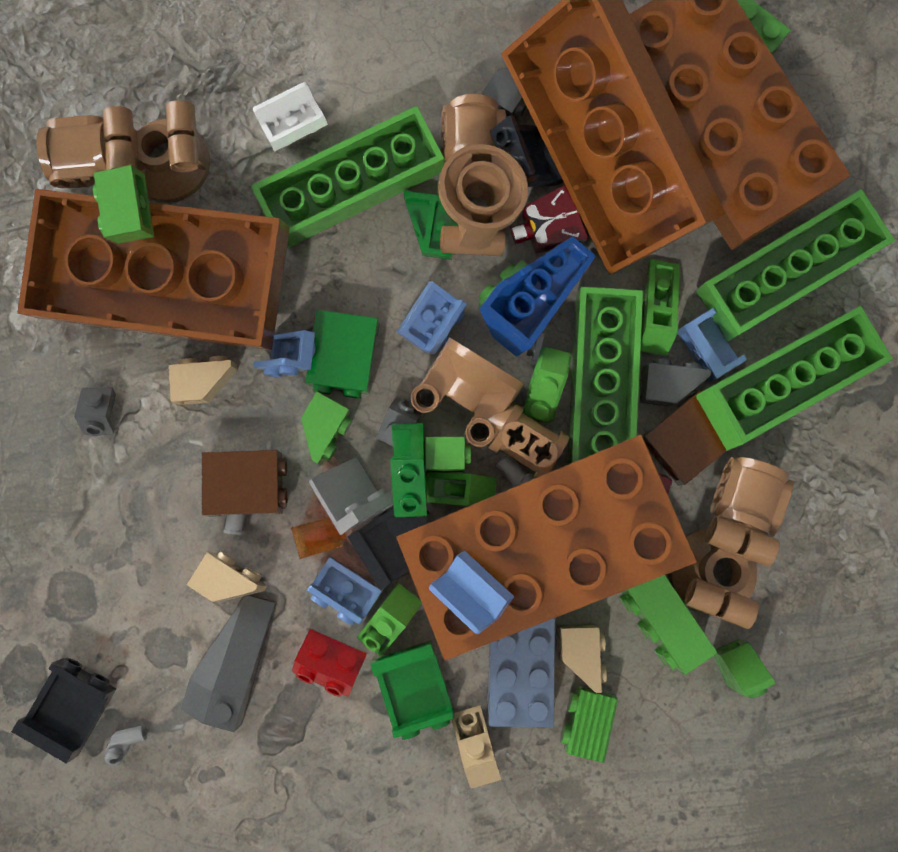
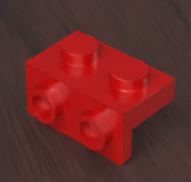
[292,629,367,697]

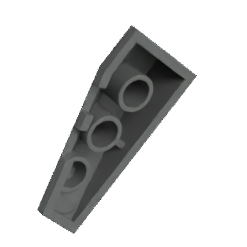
[181,595,276,732]

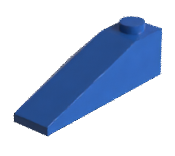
[479,236,596,357]

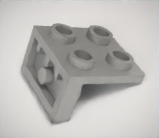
[309,458,393,535]

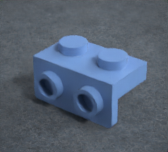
[396,282,467,355]
[253,330,315,377]
[307,557,382,625]

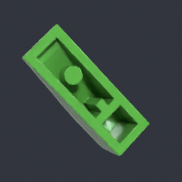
[640,259,680,356]

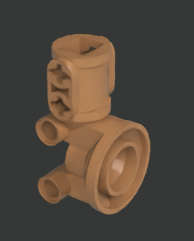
[438,94,528,256]
[36,101,210,203]
[411,338,569,478]
[669,457,794,629]

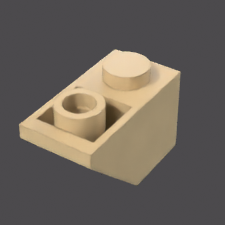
[169,356,238,405]
[187,551,268,602]
[558,624,607,693]
[452,705,501,789]

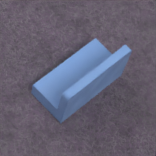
[429,551,514,634]

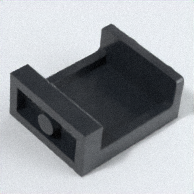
[490,116,564,187]
[347,508,430,590]
[11,658,116,764]

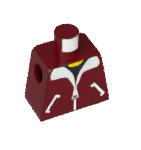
[510,185,587,253]

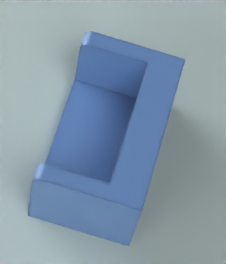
[677,308,748,382]

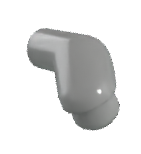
[104,725,147,766]

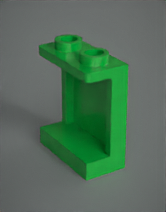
[305,310,380,399]
[390,423,427,517]
[370,640,455,740]

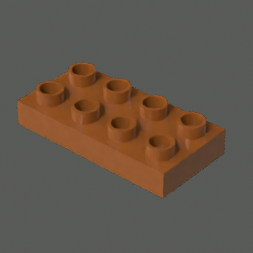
[501,0,726,275]
[629,0,851,250]
[17,189,290,350]
[396,435,697,661]

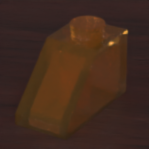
[291,517,347,559]

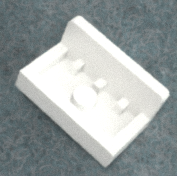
[253,82,328,152]

